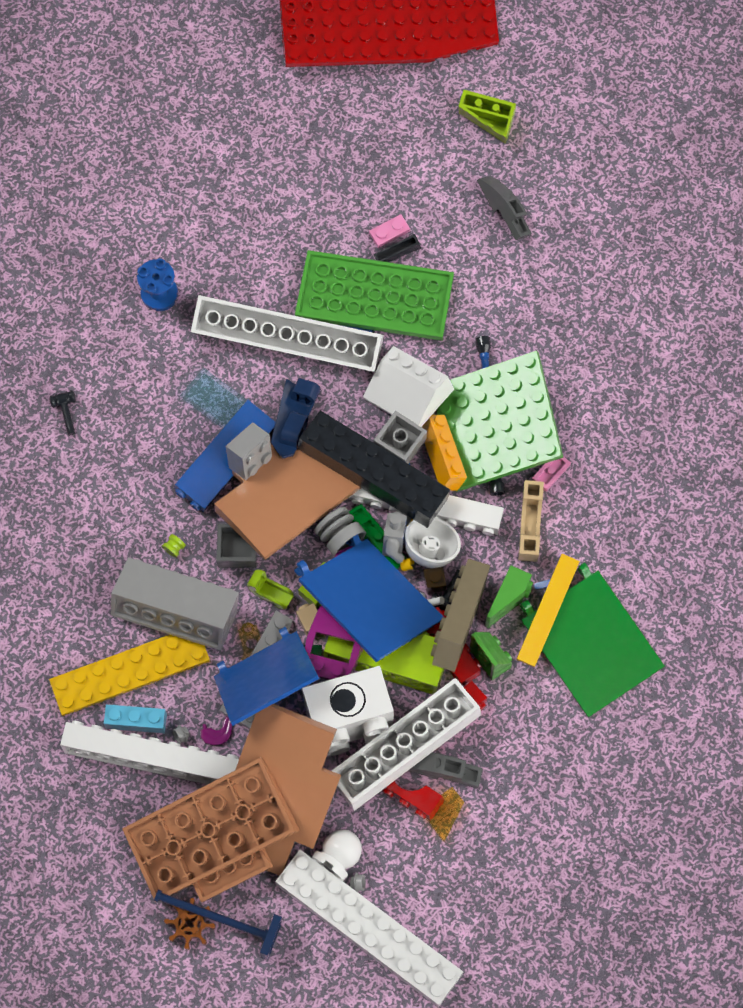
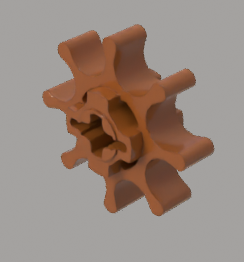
[164,898,216,950]

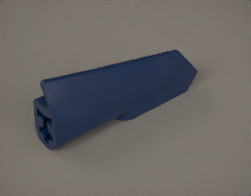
[271,378,321,459]

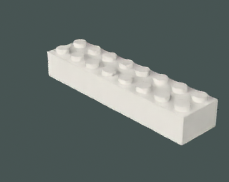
[332,678,481,811]

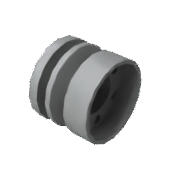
[314,507,366,557]

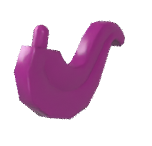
[201,716,233,746]

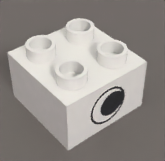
[302,666,394,756]

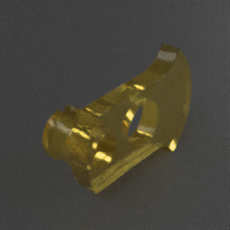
[238,622,260,660]

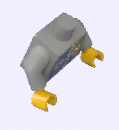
[382,511,414,571]

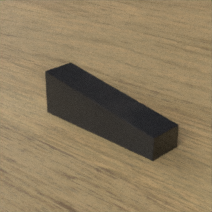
[373,234,421,262]

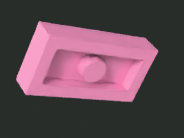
[369,214,410,248]
[532,456,571,492]

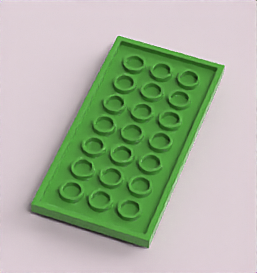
[295,250,454,341]

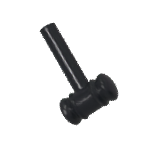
[49,390,76,436]
[430,569,461,611]

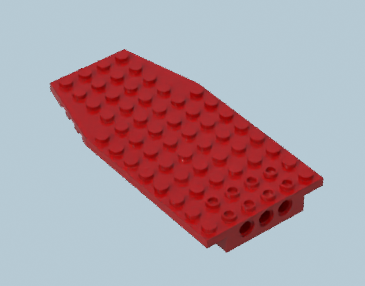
[279,0,499,67]

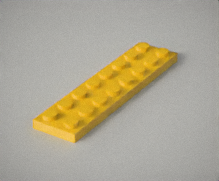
[49,635,210,717]

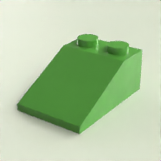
[485,565,534,628]
[470,632,512,681]

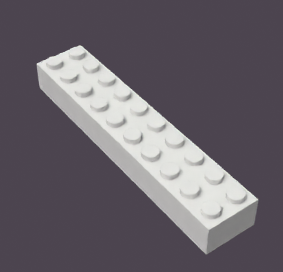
[191,295,384,372]
[60,721,239,784]
[275,850,463,1008]

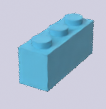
[104,704,167,734]

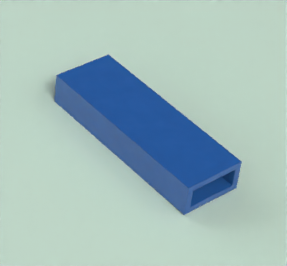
[174,400,276,512]

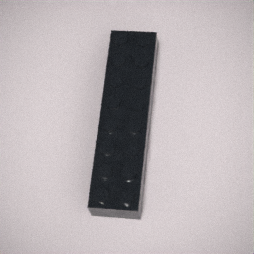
[298,410,450,528]

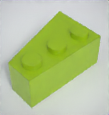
[458,90,516,144]

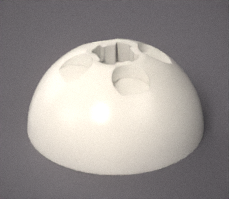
[404,518,461,568]

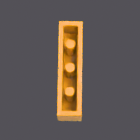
[422,415,467,491]

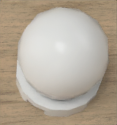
[312,829,362,881]

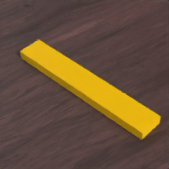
[516,553,580,667]

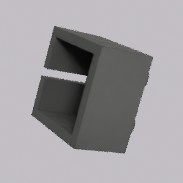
[216,524,257,568]

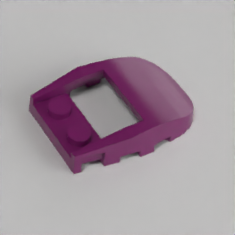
[305,606,363,680]

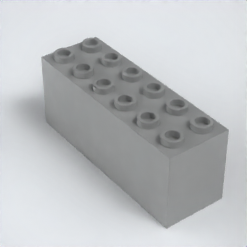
[111,557,239,651]

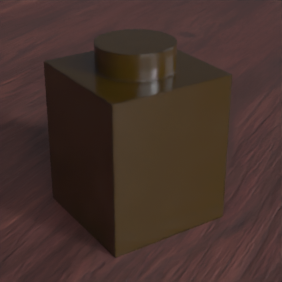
[423,567,446,594]

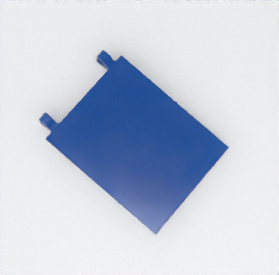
[294,534,443,662]
[214,626,319,726]

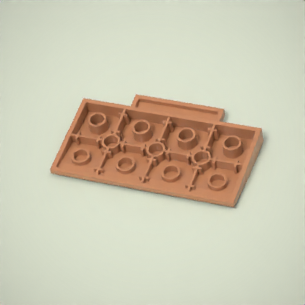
[214,442,361,560]
[235,704,341,876]
[122,757,300,903]

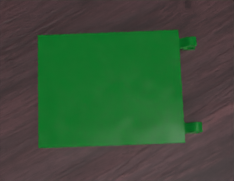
[520,562,665,718]

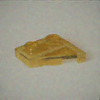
[426,787,464,842]

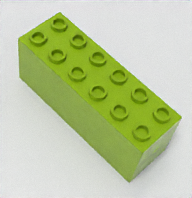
[324,632,445,695]

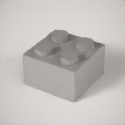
[374,410,427,464]
[226,422,272,481]

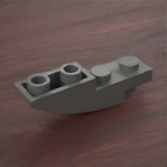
[477,176,532,240]
[408,752,483,789]

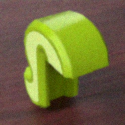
[247,569,294,610]

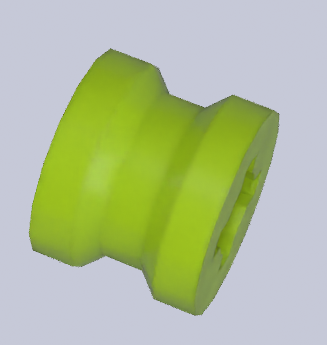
[161,534,186,558]

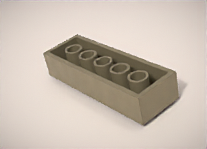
[430,559,490,672]

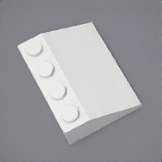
[363,346,454,427]

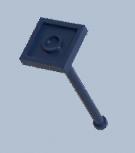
[154,889,282,960]

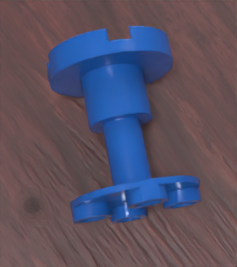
[137,258,178,311]

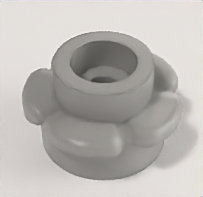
[173,725,190,744]
[350,872,366,892]

